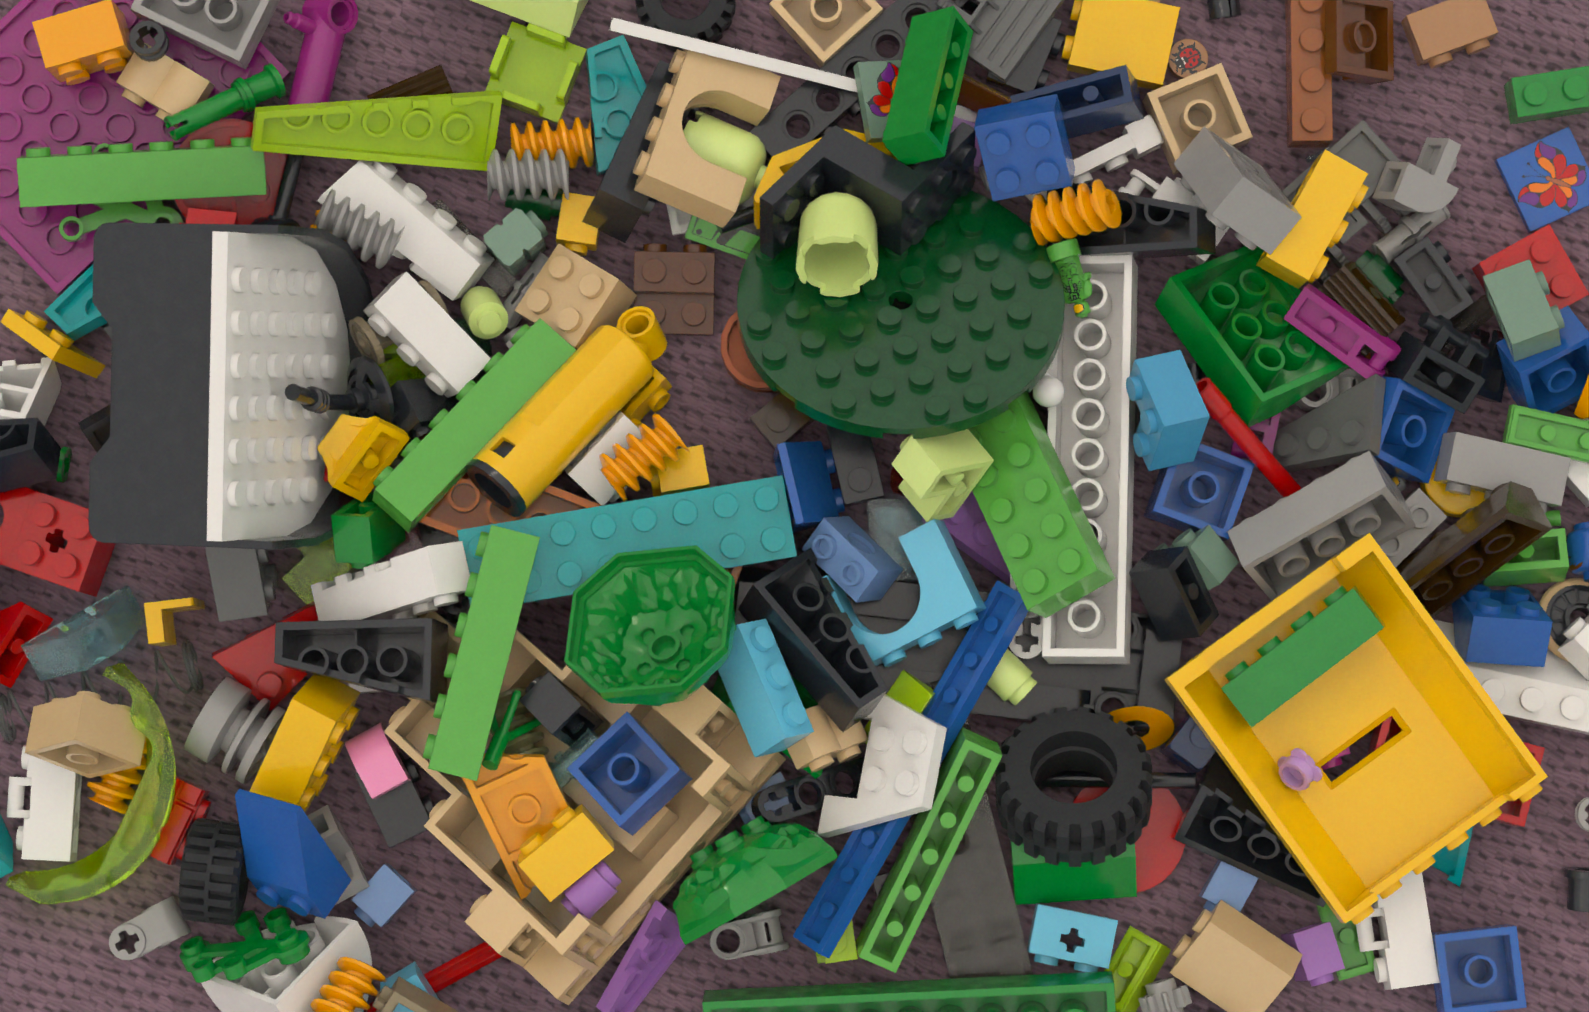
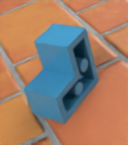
[1126,350,1210,471]

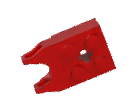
[0,487,116,597]

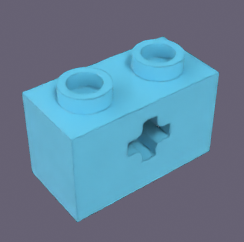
[1026,903,1118,972]

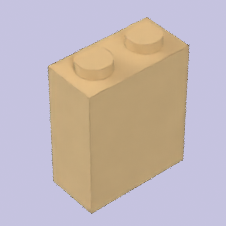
[1170,900,1303,1012]

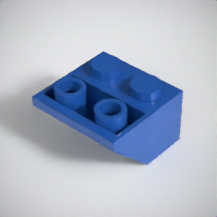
[1452,584,1553,667]

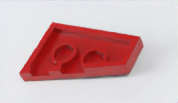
[212,601,318,711]

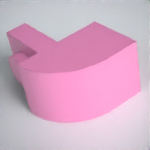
[345,723,412,799]

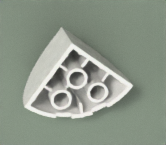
[201,916,372,1012]

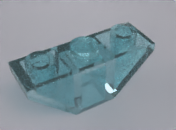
[21,585,146,681]

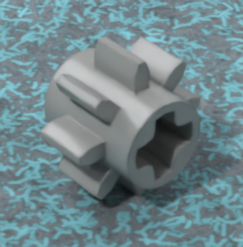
[1138,977,1192,1012]

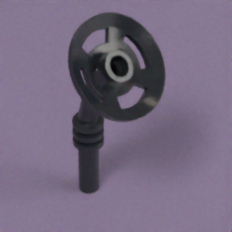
[285,356,394,424]

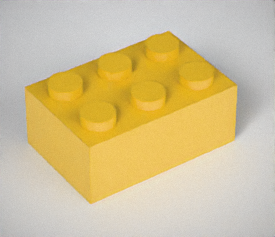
[1256,149,1369,289]
[249,675,361,812]

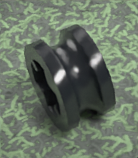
[129,20,169,62]

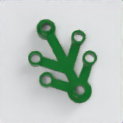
[179,907,310,983]

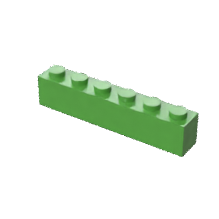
[16,137,267,207]
[372,318,576,533]
[422,525,540,781]
[856,727,1003,973]

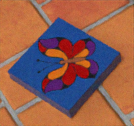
[1495,127,1589,233]

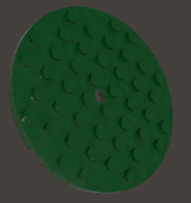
[737,191,1065,439]

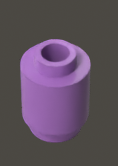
[560,860,622,919]

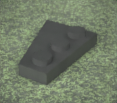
[1273,374,1386,473]

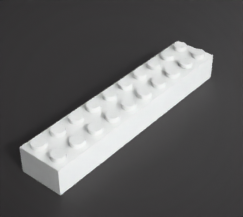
[1042,255,1138,664]

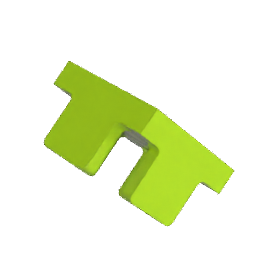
[485,21,587,124]

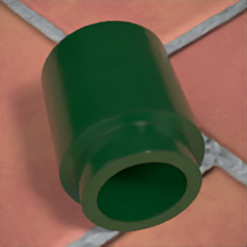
[505,189,563,221]
[1355,250,1405,305]

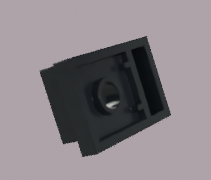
[760,122,977,259]

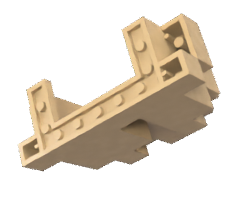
[384,611,786,1005]

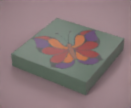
[853,60,902,143]

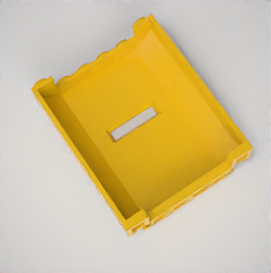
[1164,533,1548,925]

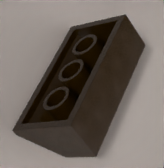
[1396,481,1552,618]

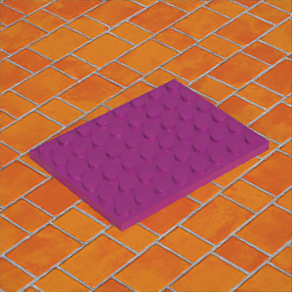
[0,0,291,296]

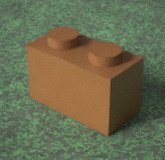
[1401,0,1499,69]

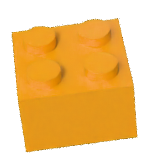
[32,0,135,85]

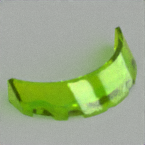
[6,663,176,904]

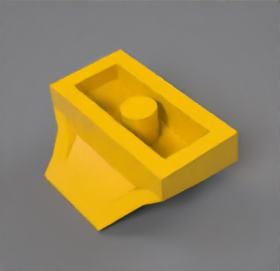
[317,414,410,502]

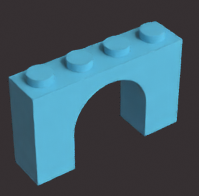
[822,519,986,667]

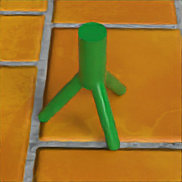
[482,690,541,770]

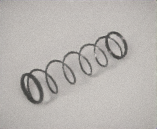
[0,640,204,743]

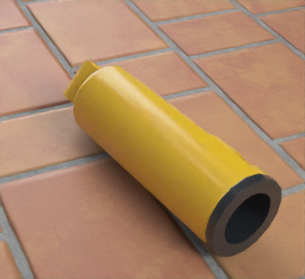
[465,306,667,517]

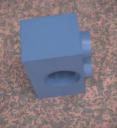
[802,516,903,602]

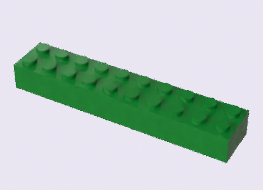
[702,971,1116,1012]

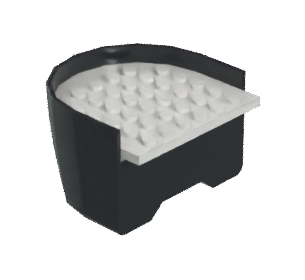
[89,222,383,550]

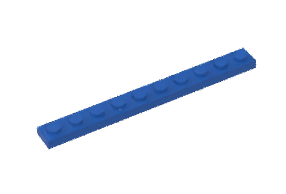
[793,580,1028,958]

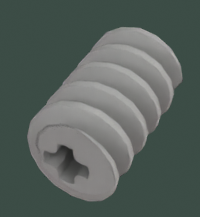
[487,149,569,201]
[313,189,405,269]

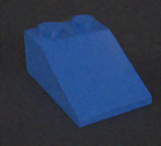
[773,441,845,533]
[235,789,352,919]

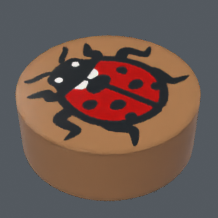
[1167,39,1208,79]

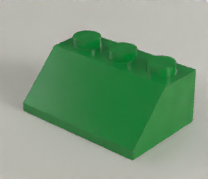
[1010,839,1137,905]

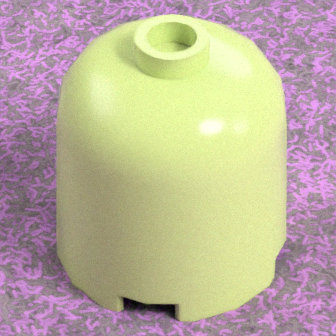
[683,110,767,205]
[796,192,878,297]

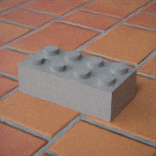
[1227,451,1416,601]

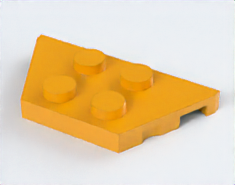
[462,753,569,900]

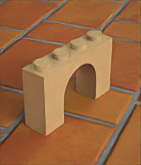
[633,49,781,228]

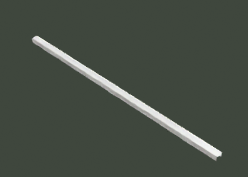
[609,18,977,122]

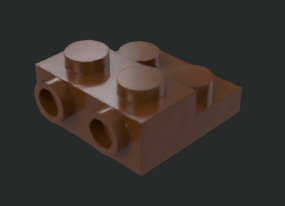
[1325,0,1394,85]
[633,243,715,336]

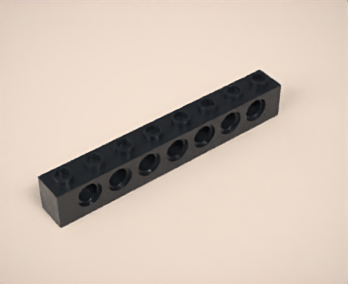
[750,0,978,159]

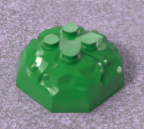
[564,545,737,706]
[673,815,838,945]

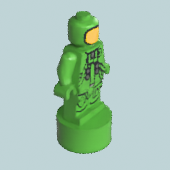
[1046,238,1092,319]

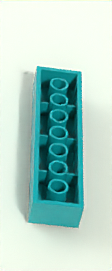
[457,475,797,605]

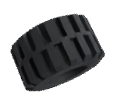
[635,0,736,52]
[179,818,249,926]

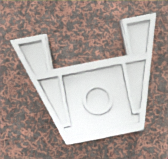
[817,694,947,838]

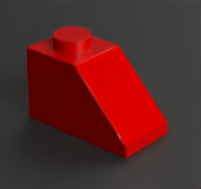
[0,601,53,688]

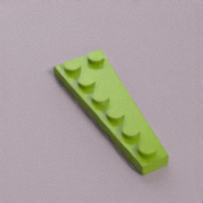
[251,91,503,171]

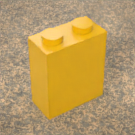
[1061,0,1180,90]

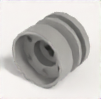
[184,677,287,784]

